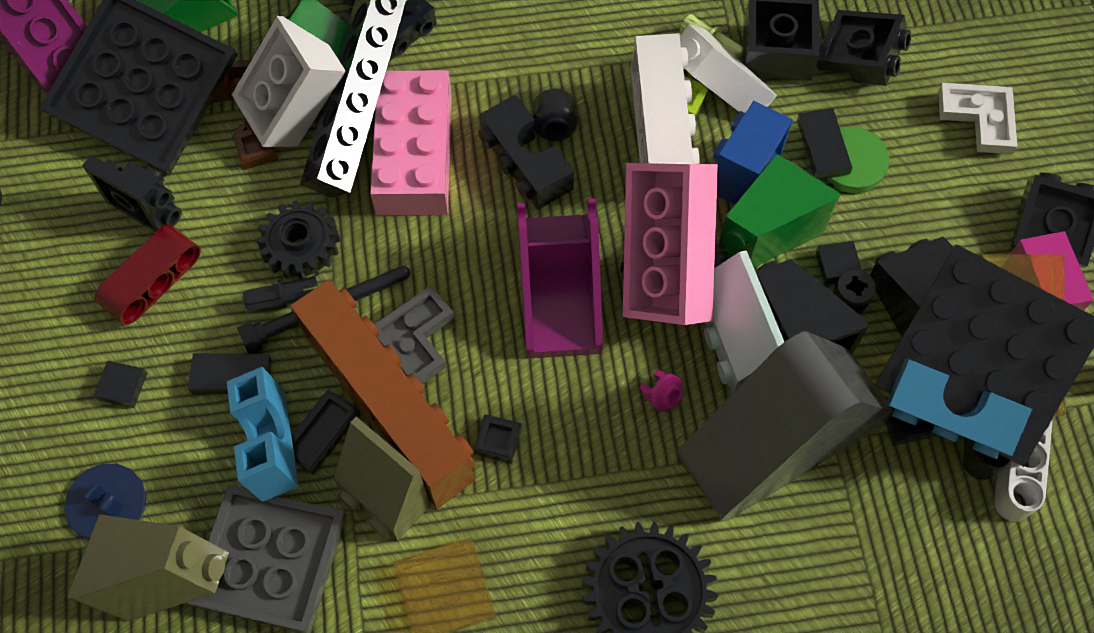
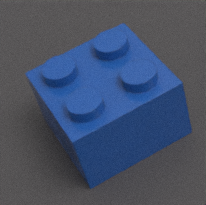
[714,100,793,205]

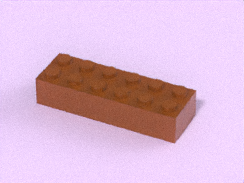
[290,279,476,509]

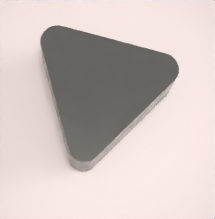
[676,331,894,522]

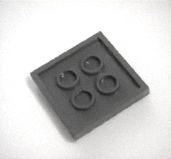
[187,485,347,633]

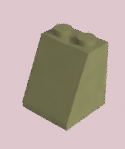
[67,514,229,621]

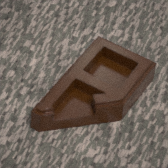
[233,120,279,170]

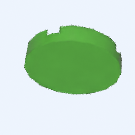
[824,127,890,194]

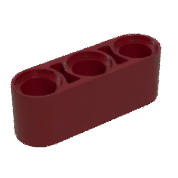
[94,225,201,325]

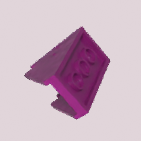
[0,0,87,95]
[517,198,603,359]

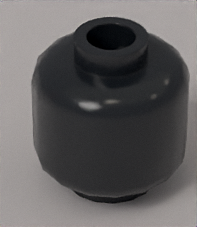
[532,88,578,141]

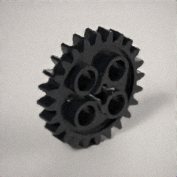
[582,522,718,633]

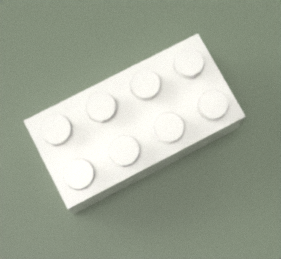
[630,33,700,164]

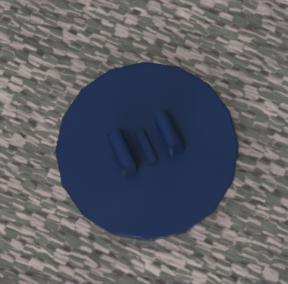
[64,464,147,540]

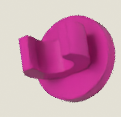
[640,370,683,412]

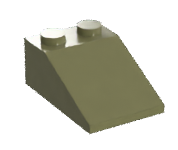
[334,417,430,541]

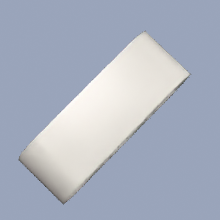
[994,420,1052,522]

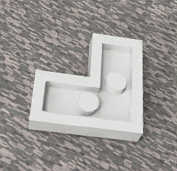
[938,83,1018,154]

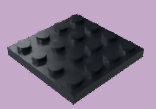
[39,0,238,175]
[874,244,1094,467]

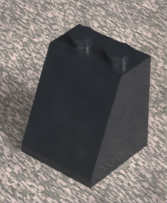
[870,236,954,337]
[755,259,869,354]

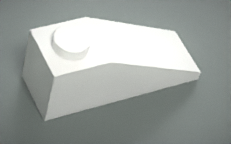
[680,24,777,113]

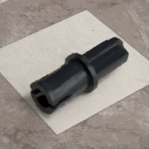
[243,275,318,312]

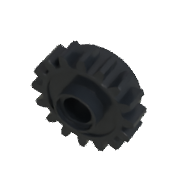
[256,200,340,279]

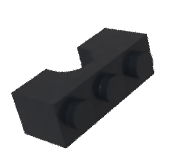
[478,95,574,210]

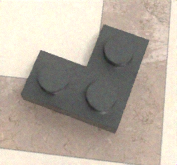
[374,285,455,385]

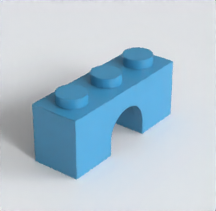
[886,359,1032,459]
[227,367,299,502]

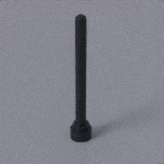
[237,266,411,354]

